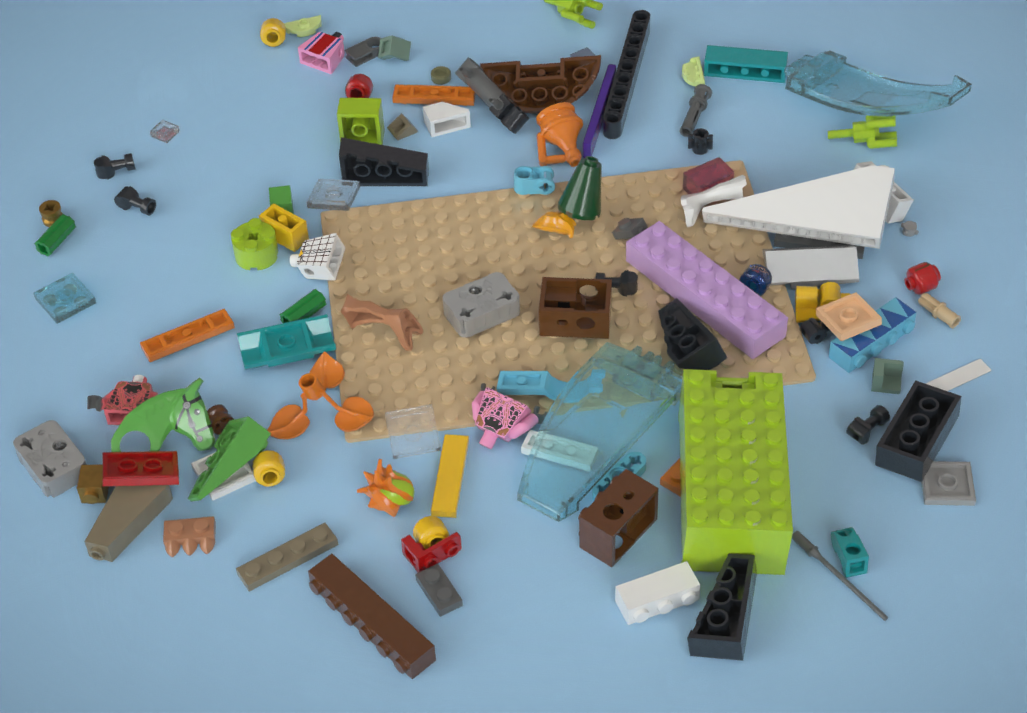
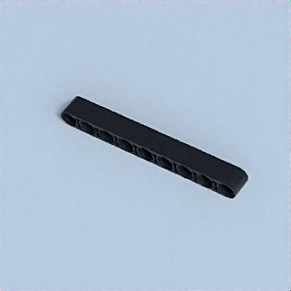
[603,10,650,139]

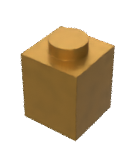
[77,464,109,504]

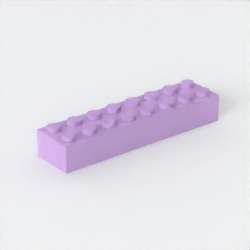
[626,221,788,359]

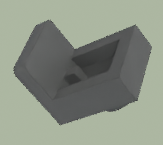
[612,218,648,239]

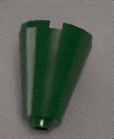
[558,156,602,220]

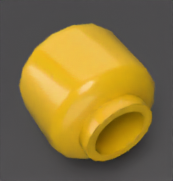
[260,18,286,47]
[252,450,285,487]
[413,516,449,550]

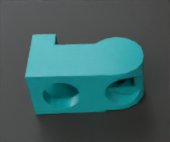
[831,527,869,578]

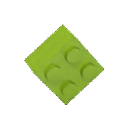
[337,98,385,145]

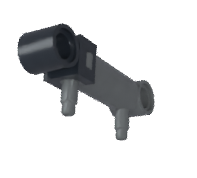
[455,57,529,134]

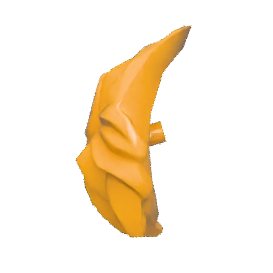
[532,211,576,239]

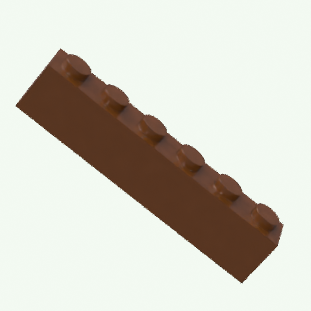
[308,553,436,679]

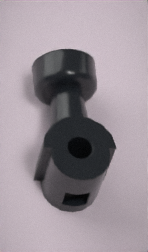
[94,153,135,180]
[114,186,156,216]
[595,270,638,297]
[799,318,830,344]
[846,405,890,445]

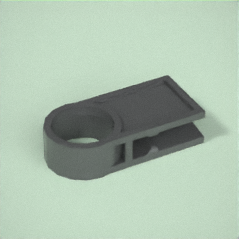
[345,37,381,67]

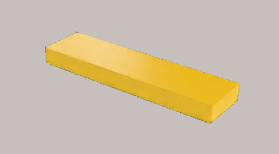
[431,434,469,518]

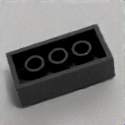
[875,380,962,482]

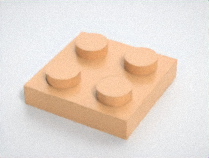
[816,292,882,341]

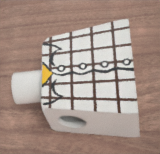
[290,233,346,280]

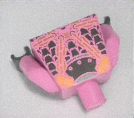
[472,383,548,450]

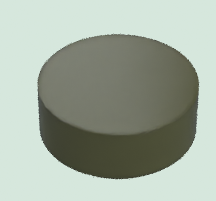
[431,66,451,85]

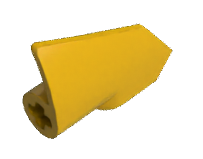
[795,282,850,323]

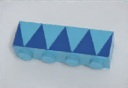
[829,297,916,373]

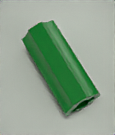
[34,214,76,257]
[279,289,327,323]

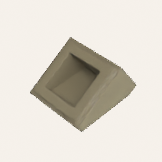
[387,113,418,140]

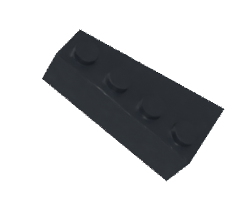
[339,137,429,186]
[687,553,757,661]

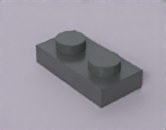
[415,564,463,617]

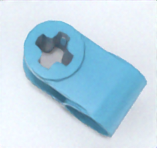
[514,166,555,195]

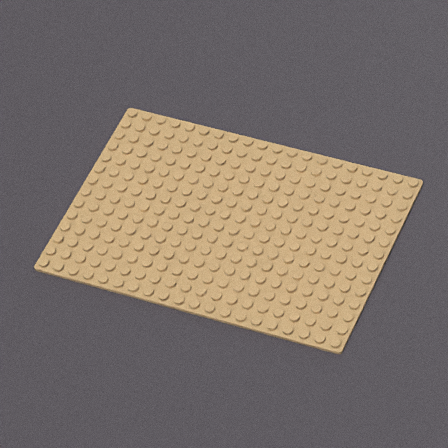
[321,160,816,443]

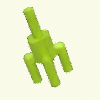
[544,0,603,29]
[827,111,897,149]

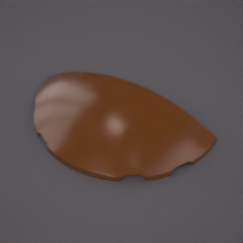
[480,55,601,114]

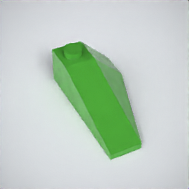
[188,416,271,502]

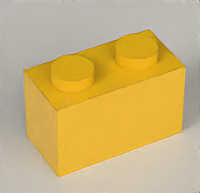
[259,203,309,252]

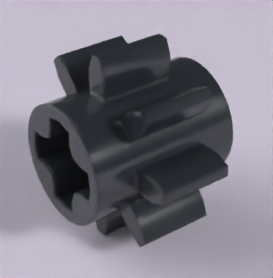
[688,128,713,155]

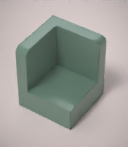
[378,35,411,61]
[871,358,904,394]

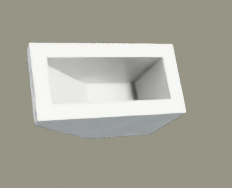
[423,102,471,137]

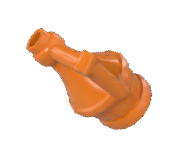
[536,102,583,167]

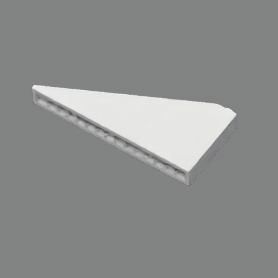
[702,165,895,249]

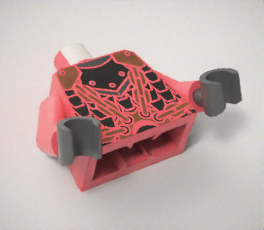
[87,375,158,425]

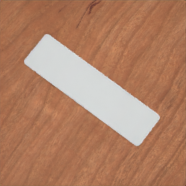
[926,359,991,391]

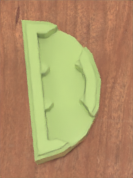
[284,15,322,37]
[682,56,705,87]

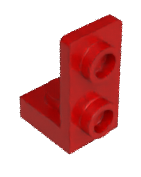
[401,532,462,573]

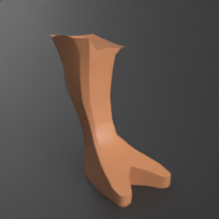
[341,294,423,351]

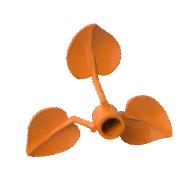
[267,352,374,440]

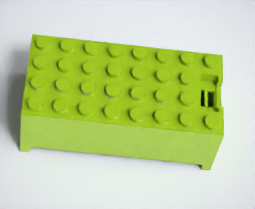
[678,369,793,575]

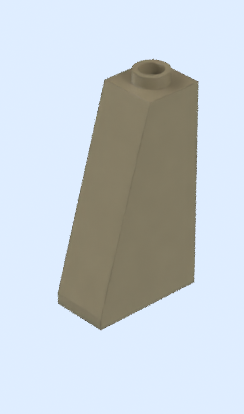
[84,485,173,562]

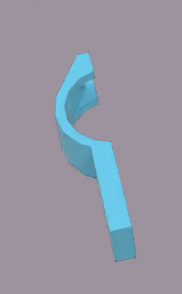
[496,371,606,404]

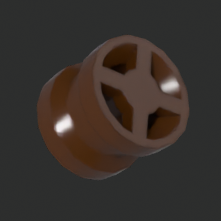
[207,404,234,435]

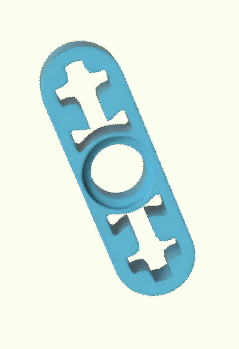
[592,452,646,501]

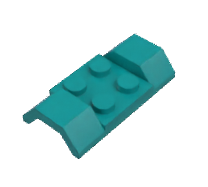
[237,314,337,370]

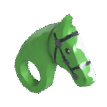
[111,378,216,452]

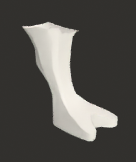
[681,175,747,227]

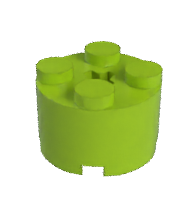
[231,218,278,270]

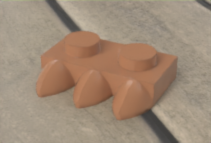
[163,516,216,557]

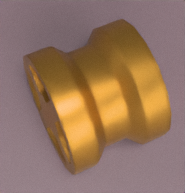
[39,200,63,227]

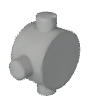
[901,221,919,237]

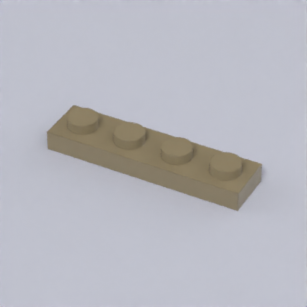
[236,523,338,592]

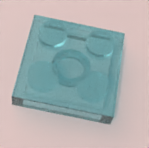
[33,272,96,324]

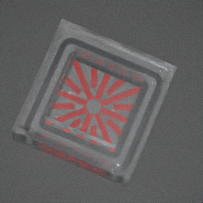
[150,120,180,143]

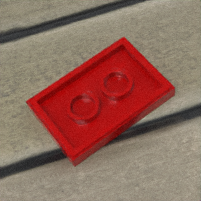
[102,451,179,486]

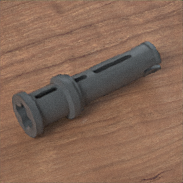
[680,84,712,137]

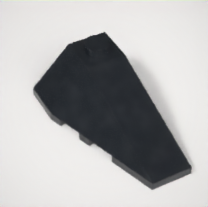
[658,298,727,370]

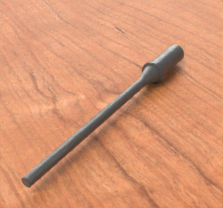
[792,531,888,621]

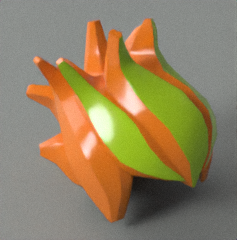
[357,459,415,517]

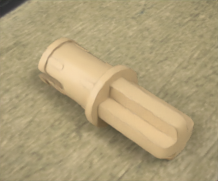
[918,293,961,329]

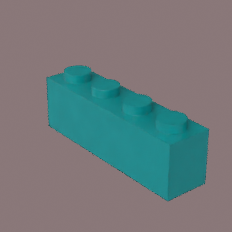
[704,45,788,83]

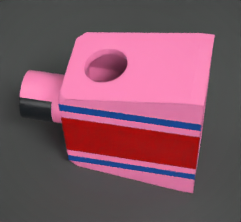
[298,32,345,74]

